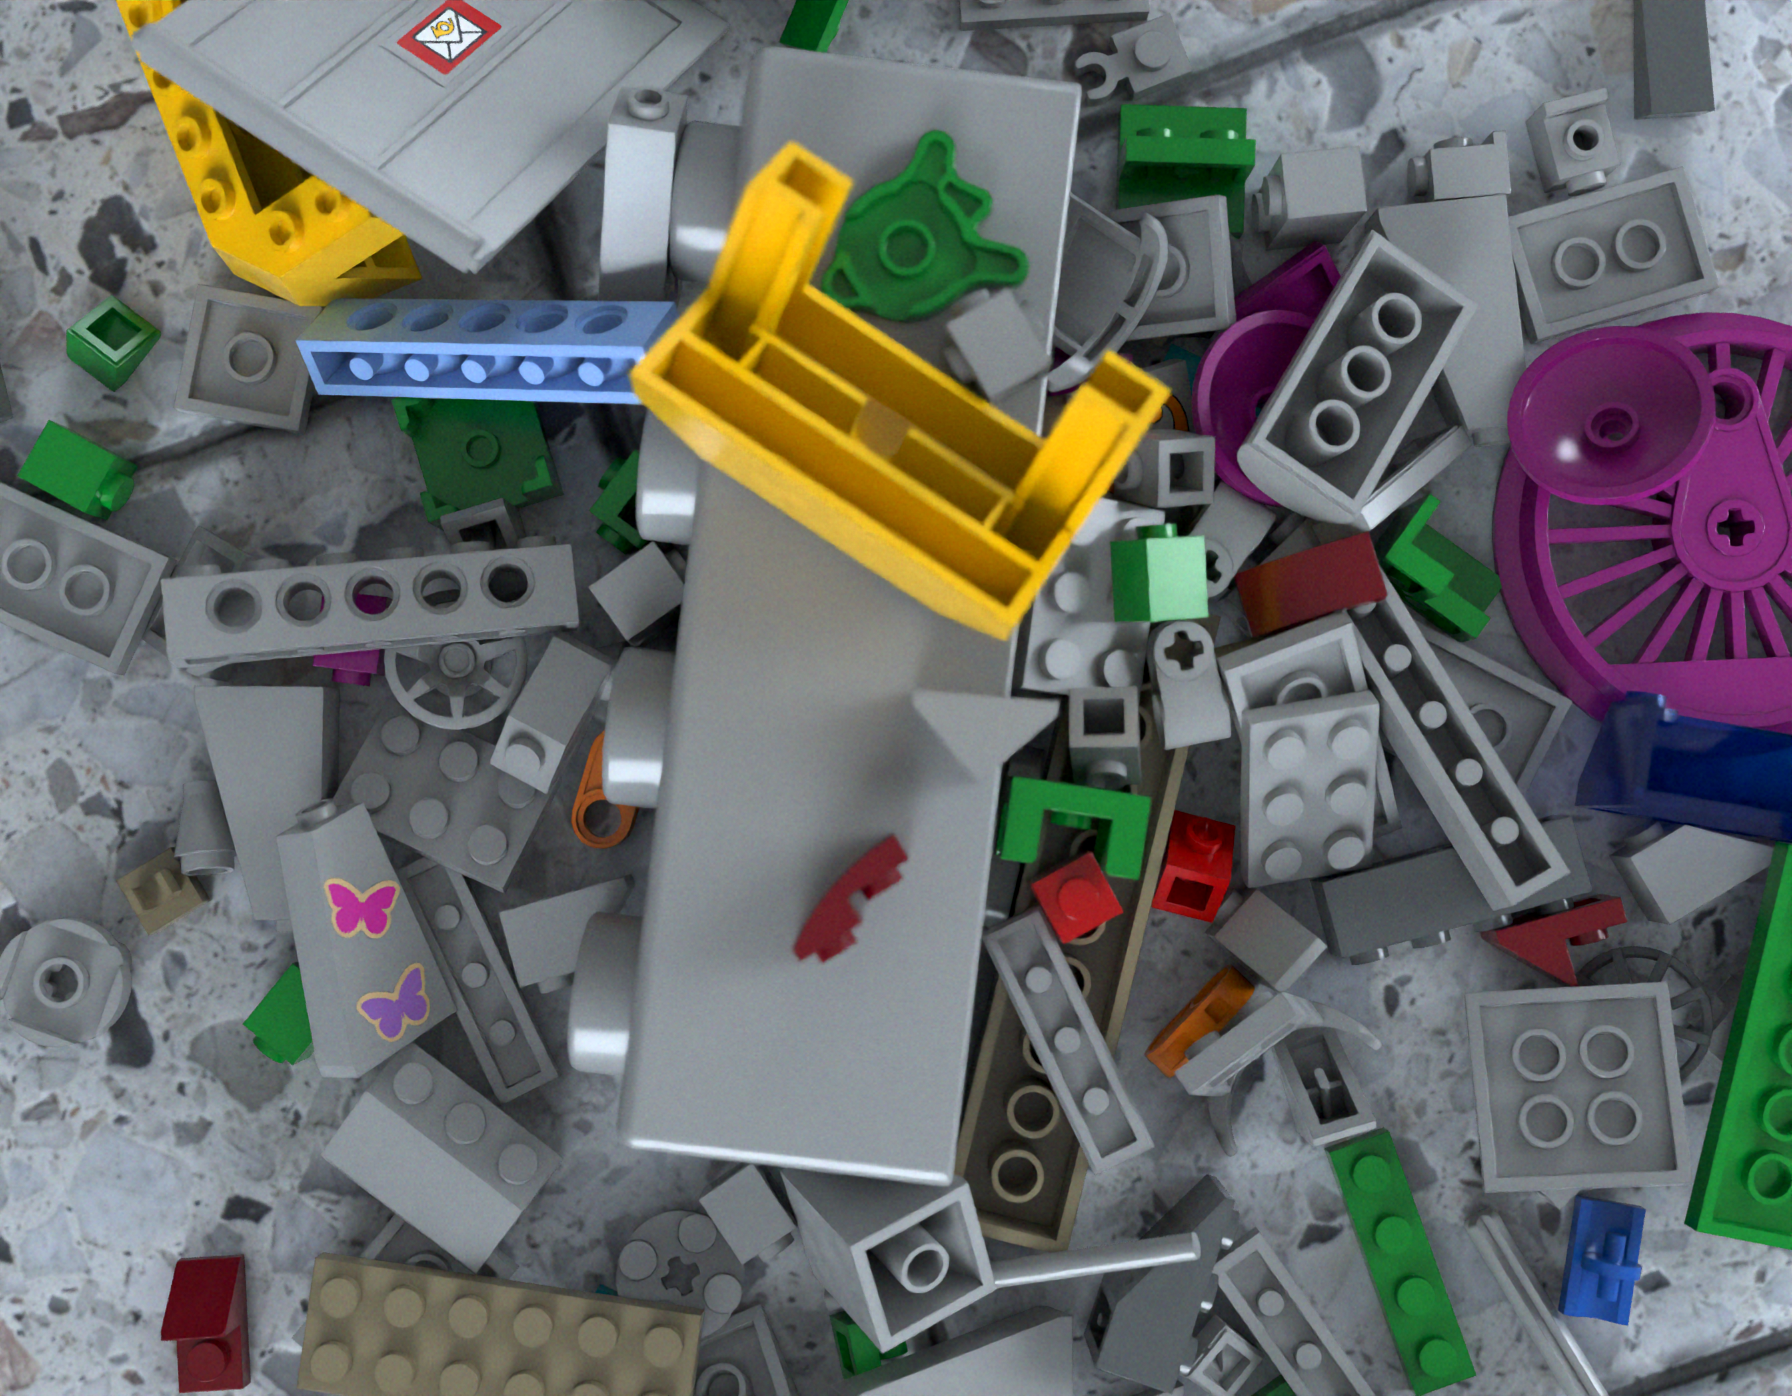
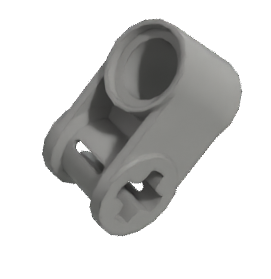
[1182,478,1277,600]
[1146,620,1231,751]

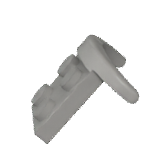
[1047,192,1168,392]
[1174,991,1382,1157]

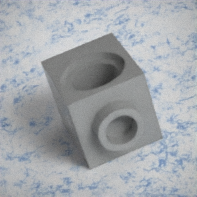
[698,1162,797,1265]

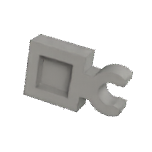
[1073,13,1193,107]

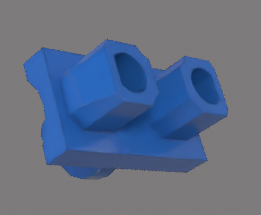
[1558,1195,1646,1326]

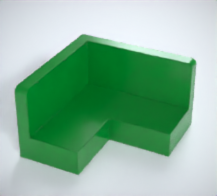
[1374,493,1502,643]

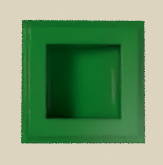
[66,294,161,392]

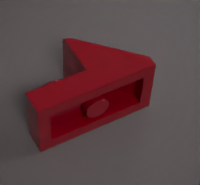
[1480,894,1627,987]
[161,1254,251,1393]

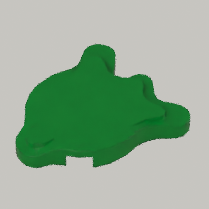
[821,129,1029,323]

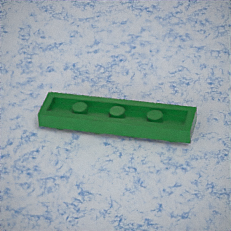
[1324,1127,1477,1396]

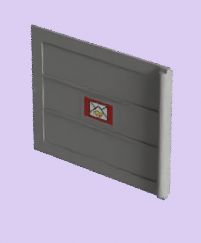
[131,0,730,274]

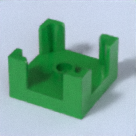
[391,397,564,531]
[994,776,1151,880]

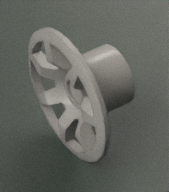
[384,589,528,730]

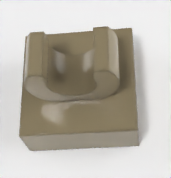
[116,847,211,935]

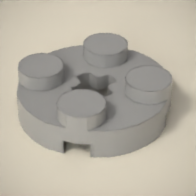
[0,917,132,1048]
[615,1209,745,1339]

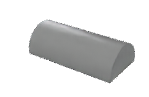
[1237,230,1479,524]

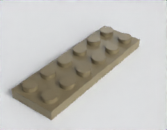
[297,1252,705,1396]

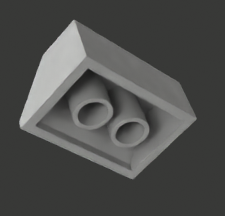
[321,1042,563,1275]

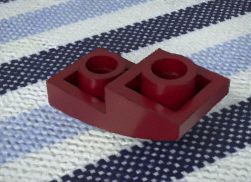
[1233,531,1388,640]
[792,833,909,964]

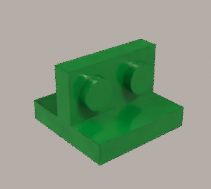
[1116,104,1256,239]

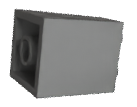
[780,1167,997,1353]

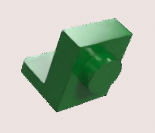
[589,449,651,555]

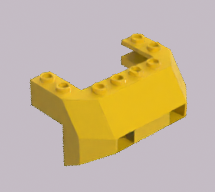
[116,0,422,306]
[629,141,1171,641]

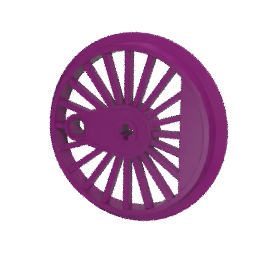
[1492,312,1792,756]

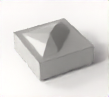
[1187,1314,1266,1396]

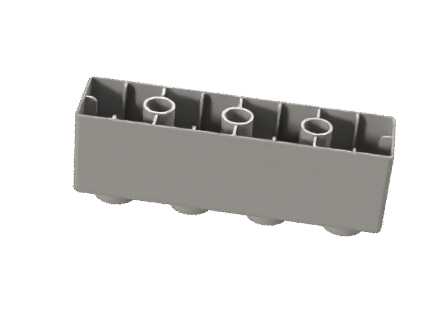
[568,47,1082,1186]

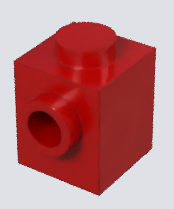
[1151,810,1236,923]

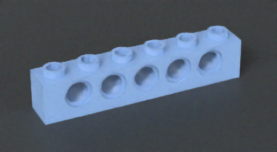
[295,298,679,404]

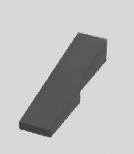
[1633,0,1715,120]

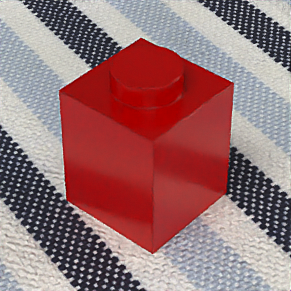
[1027,849,1124,944]

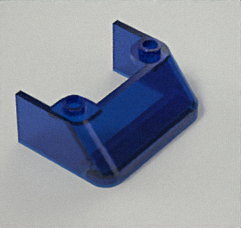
[1575,691,1792,844]

